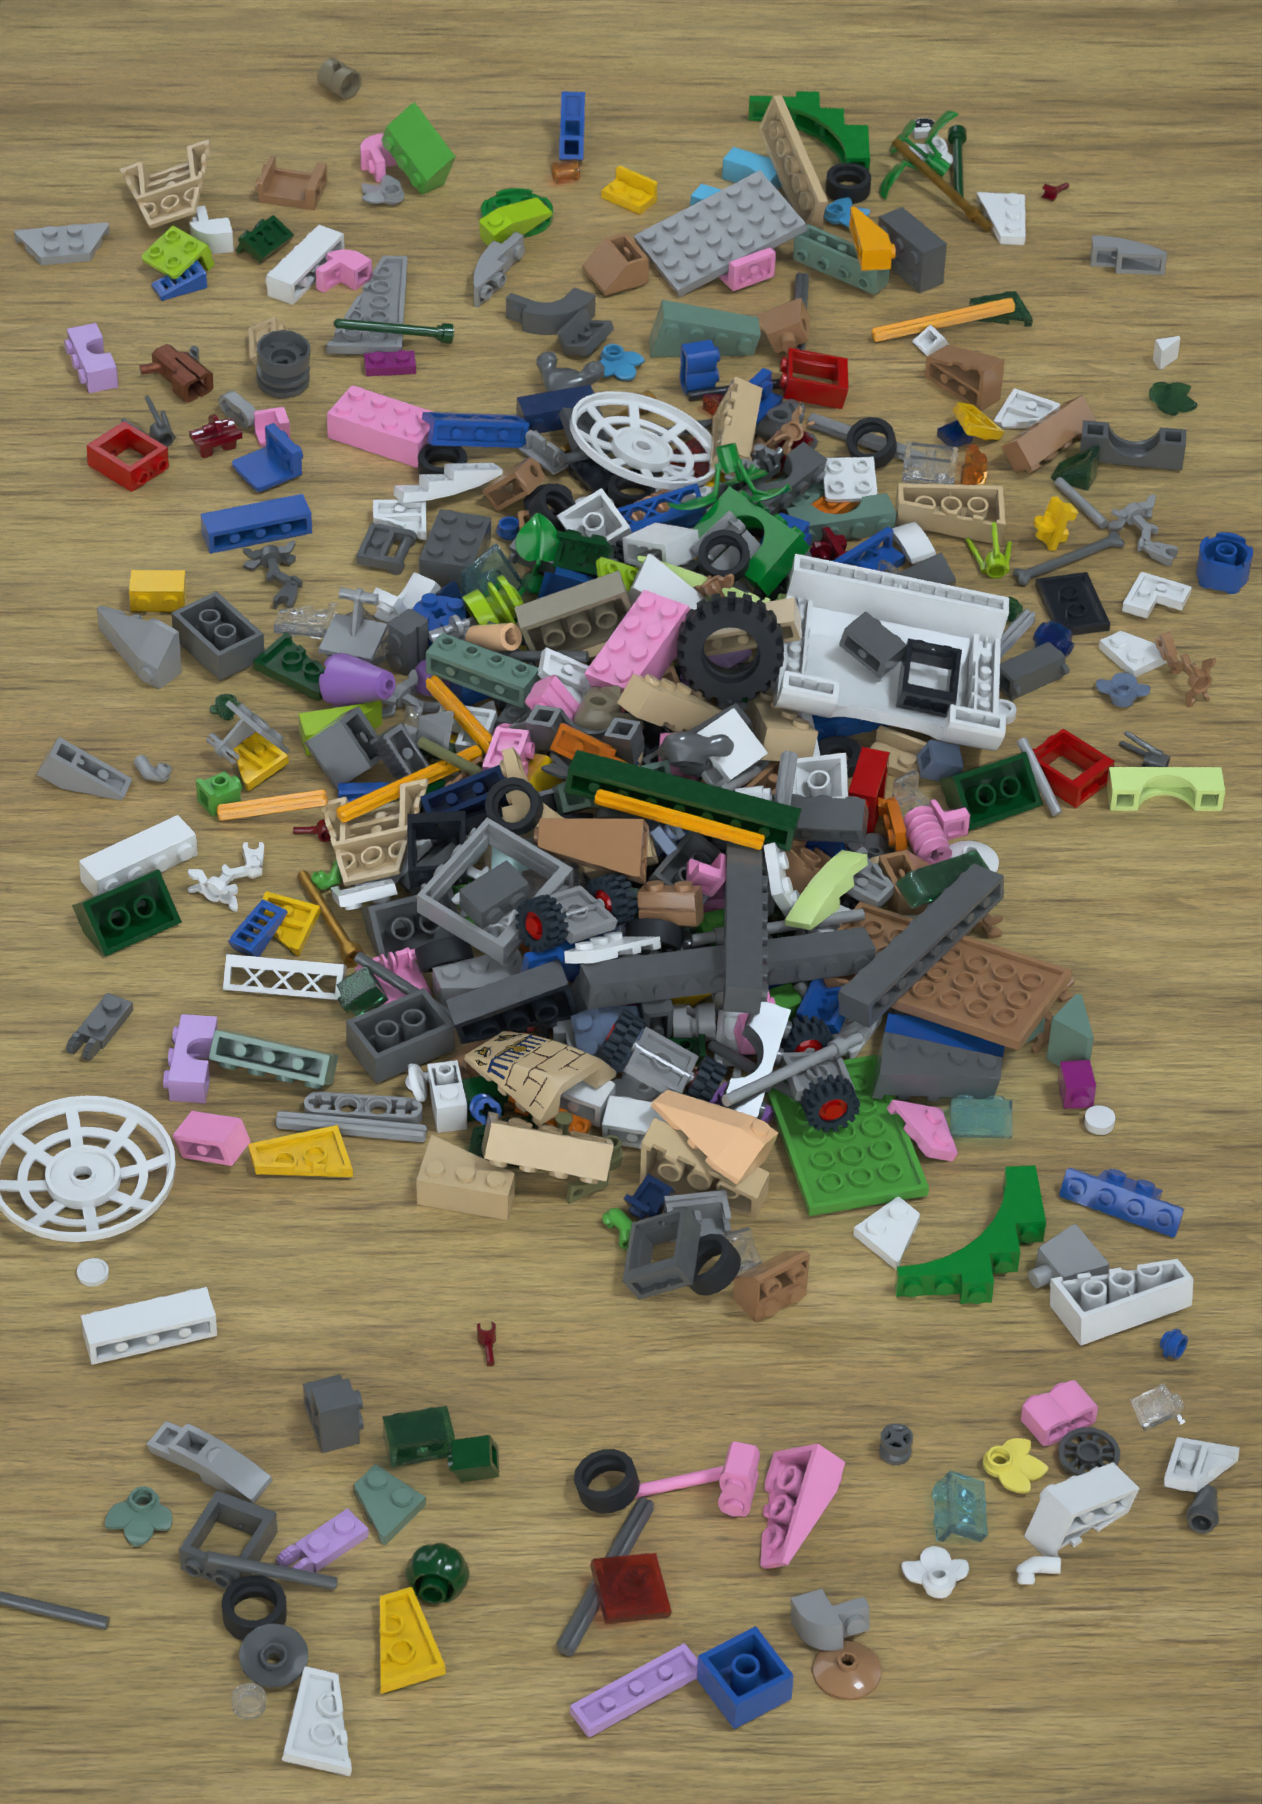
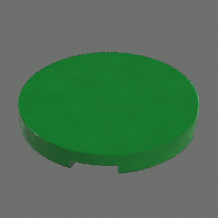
[481,188,553,238]

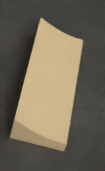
[758,95,828,230]

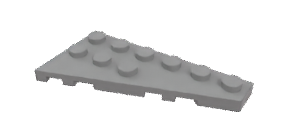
[326,256,408,355]

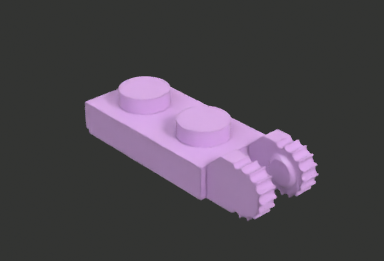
[276,1508,369,1572]

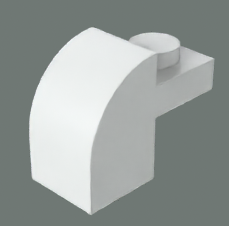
[190,206,234,254]

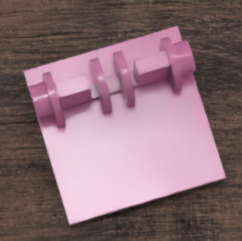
[355,947,431,1008]

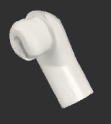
[1016,1556,1061,1585]

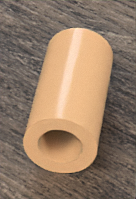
[465,623,522,651]

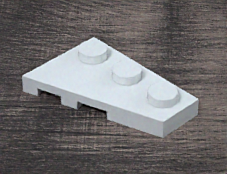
[976,192,1025,245]

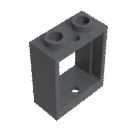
[623,1207,701,1300]
[179,1490,278,1589]

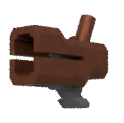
[139,344,214,402]

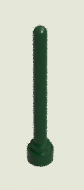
[948,125,967,198]
[334,318,454,344]

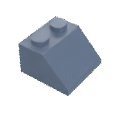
[570,1006,644,1074]

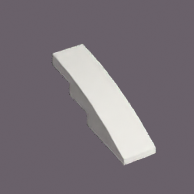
[394,463,503,503]

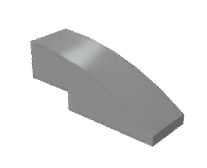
[1090,235,1167,275]

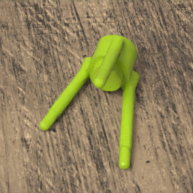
[965,522,1012,579]

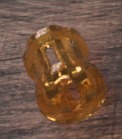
[551,159,580,184]

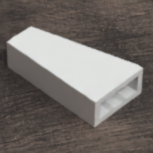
[628,554,708,610]

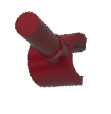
[1041,182,1069,201]
[293,819,331,842]
[477,1322,496,1366]

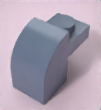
[646,820,686,856]

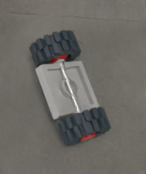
[515,872,637,952]
[597,1009,728,1102]
[779,1015,860,1133]

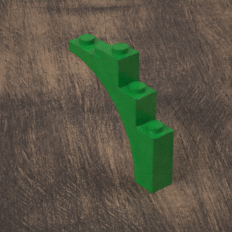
[748,91,870,171]
[895,1165,1046,1304]

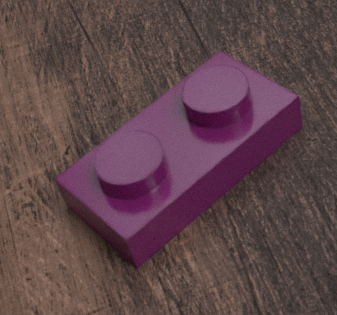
[364,350,416,377]

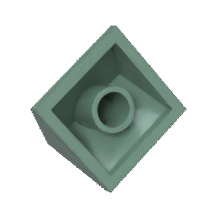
[1047,994,1094,1067]

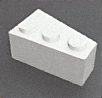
[1024,1463,1140,1557]

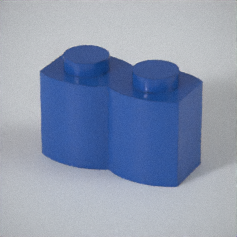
[679,340,720,395]

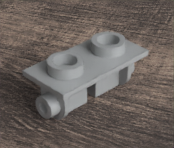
[519,430,569,475]
[690,510,746,563]

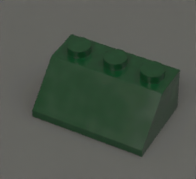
[939,752,1043,831]
[72,869,182,957]

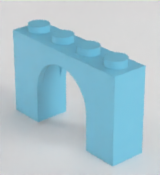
[690,147,782,206]

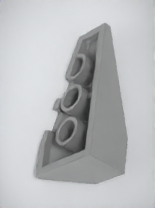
[97,606,182,689]

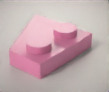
[887,1099,958,1162]

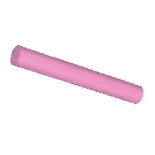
[635,1466,723,1499]

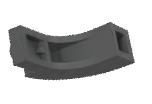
[506,288,596,335]

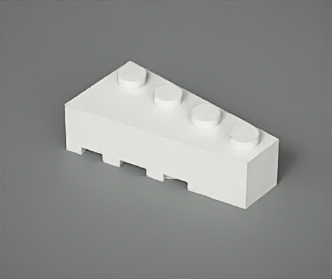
[1050,1259,1194,1346]

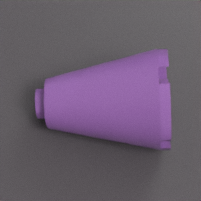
[319,653,396,707]

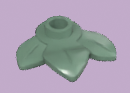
[105,1486,173,1547]

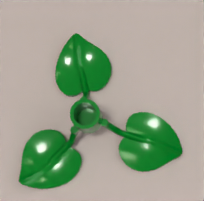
[879,110,959,200]
[668,443,792,510]
[483,513,559,623]

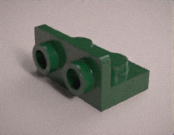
[235,215,294,263]

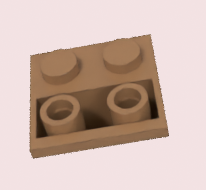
[582,232,649,296]
[878,850,944,915]
[733,1250,810,1322]

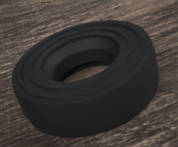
[818,736,862,778]

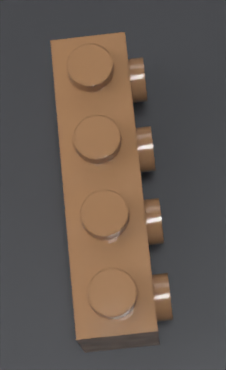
[1001,395,1096,473]

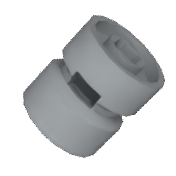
[673,1002,716,1042]

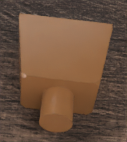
[757,298,810,353]
[482,457,545,512]

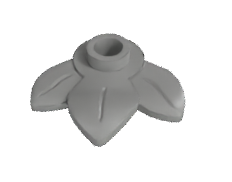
[362,175,404,205]

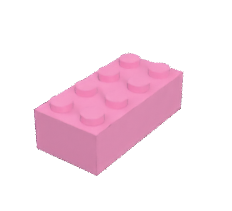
[327,385,432,468]
[584,590,690,694]

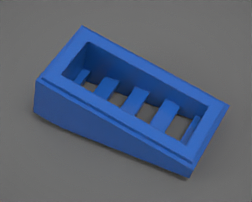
[151,260,207,301]
[228,899,288,957]

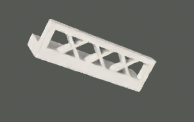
[223,954,347,1000]

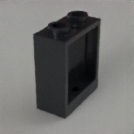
[896,638,962,718]
[407,811,469,888]

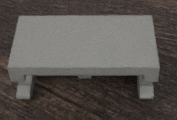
[664,1190,731,1243]

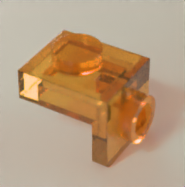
[960,444,988,485]

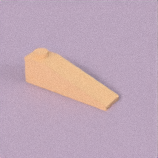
[651,1090,779,1185]

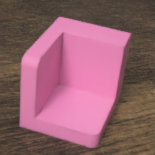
[254,407,290,447]
[929,799,970,840]
[686,853,726,897]

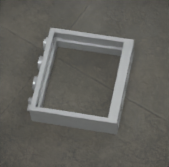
[416,817,573,964]

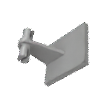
[318,587,388,663]
[206,701,290,764]

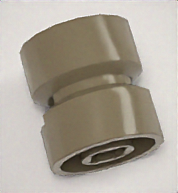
[317,58,362,100]

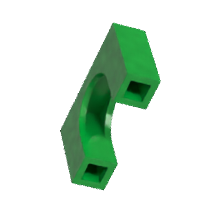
[693,486,810,596]

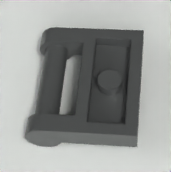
[356,523,417,575]

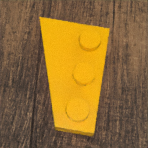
[248,1125,353,1177]
[380,1586,446,1694]

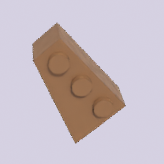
[925,344,1005,411]

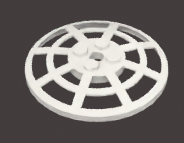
[570,391,716,490]
[0,1095,176,1242]

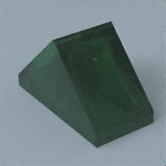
[1051,444,1100,491]

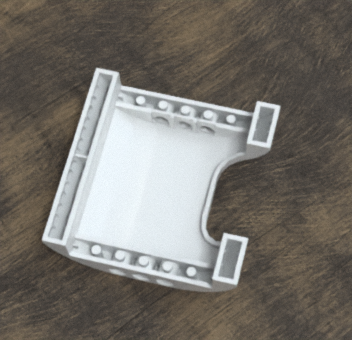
[773,554,1009,752]

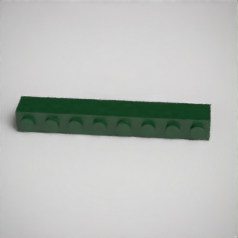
[564,750,802,852]

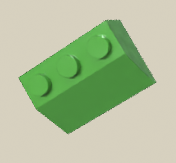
[381,102,456,195]

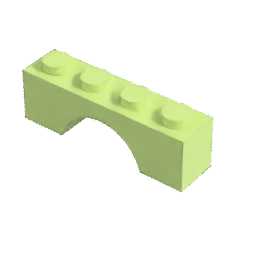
[1106,767,1225,811]

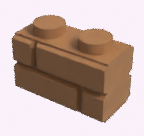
[637,880,704,927]

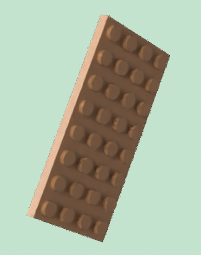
[809,902,1072,1051]

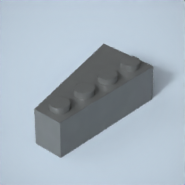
[872,1032,1002,1103]

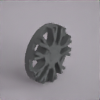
[1058,1427,1120,1476]

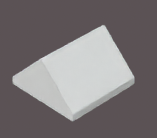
[792,753,848,798]

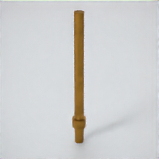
[892,138,993,232]

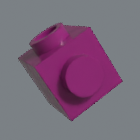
[1057,1060,1096,1109]

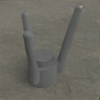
[121,396,176,447]
[1114,731,1171,767]

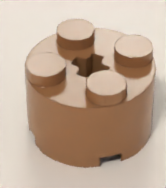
[783,838,831,894]

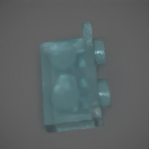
[949,1095,1013,1139]
[932,1470,988,1542]

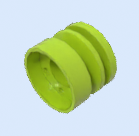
[462,575,524,625]

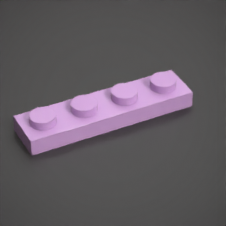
[570,1643,698,1738]

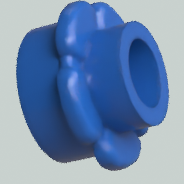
[496,517,520,541]
[1160,1329,1188,1359]

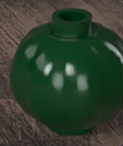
[405,1543,470,1604]

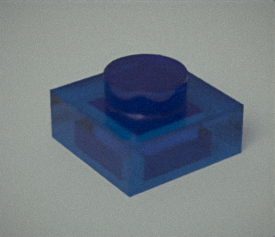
[937,420,973,450]

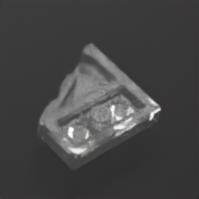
[274,602,337,639]

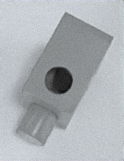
[1028,1224,1109,1288]

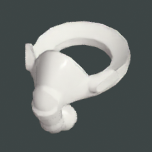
[405,1063,429,1102]

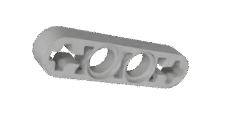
[304,1092,423,1124]

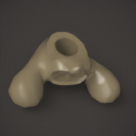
[574,685,645,730]

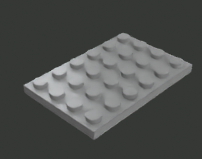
[634,170,808,297]

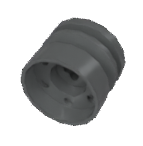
[256,330,311,398]

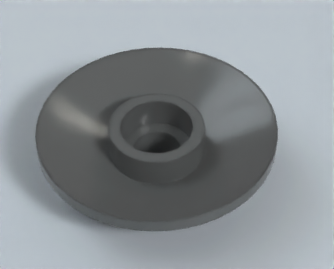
[239,1623,308,1688]

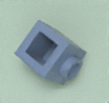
[916,739,964,782]

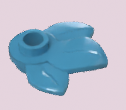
[823,197,870,228]
[599,344,645,381]

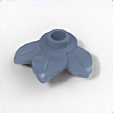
[1096,672,1150,707]

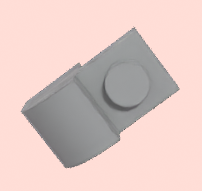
[790,1589,870,1651]

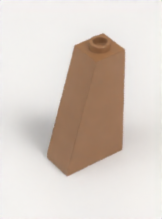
[534,818,649,884]

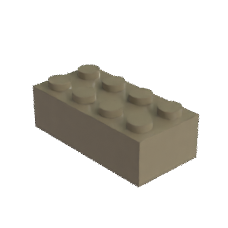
[515,571,633,667]

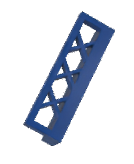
[422,412,529,448]
[617,483,707,533]
[833,527,905,573]

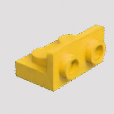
[601,165,658,215]

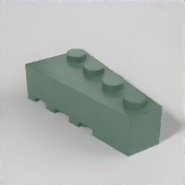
[649,300,761,357]

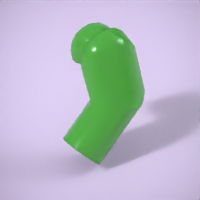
[311,859,342,891]
[602,1208,633,1249]

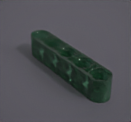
[895,850,990,909]

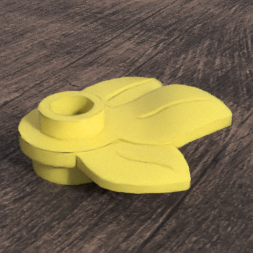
[983,1438,1049,1494]

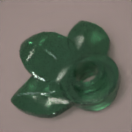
[1148,382,1198,416]

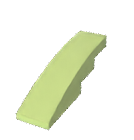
[785,850,868,930]

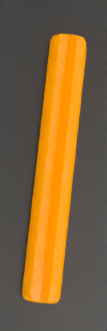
[217,789,328,821]

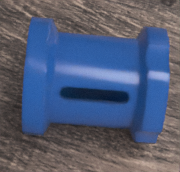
[469,1093,501,1125]

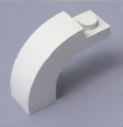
[373,572,441,624]

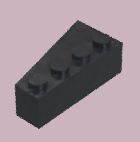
[446,959,579,1044]

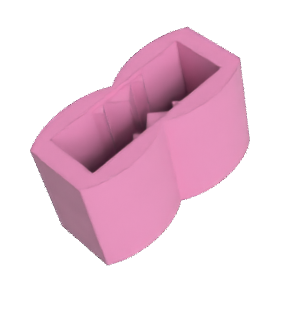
[1021,1381,1098,1446]
[718,1441,760,1517]

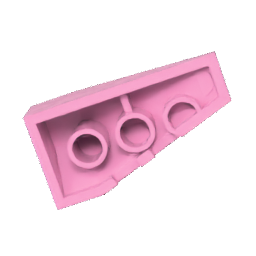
[760,1444,845,1569]

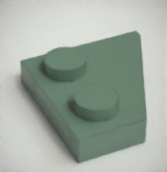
[354,1464,426,1546]

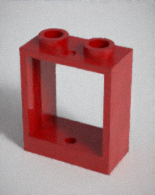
[779,348,849,409]
[86,421,169,492]
[1032,728,1115,808]
[848,747,890,835]

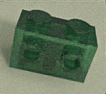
[382,1405,455,1468]

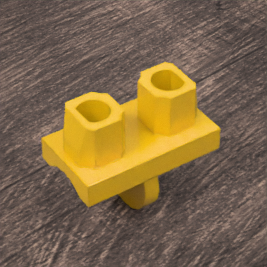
[1033,496,1078,551]

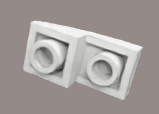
[892,521,936,564]

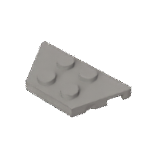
[14,222,110,265]

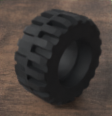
[677,592,784,704]

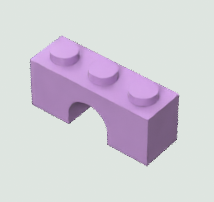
[64,323,118,393]
[163,1014,218,1104]

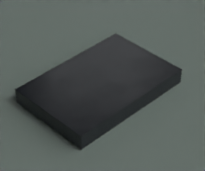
[1035,572,1110,638]

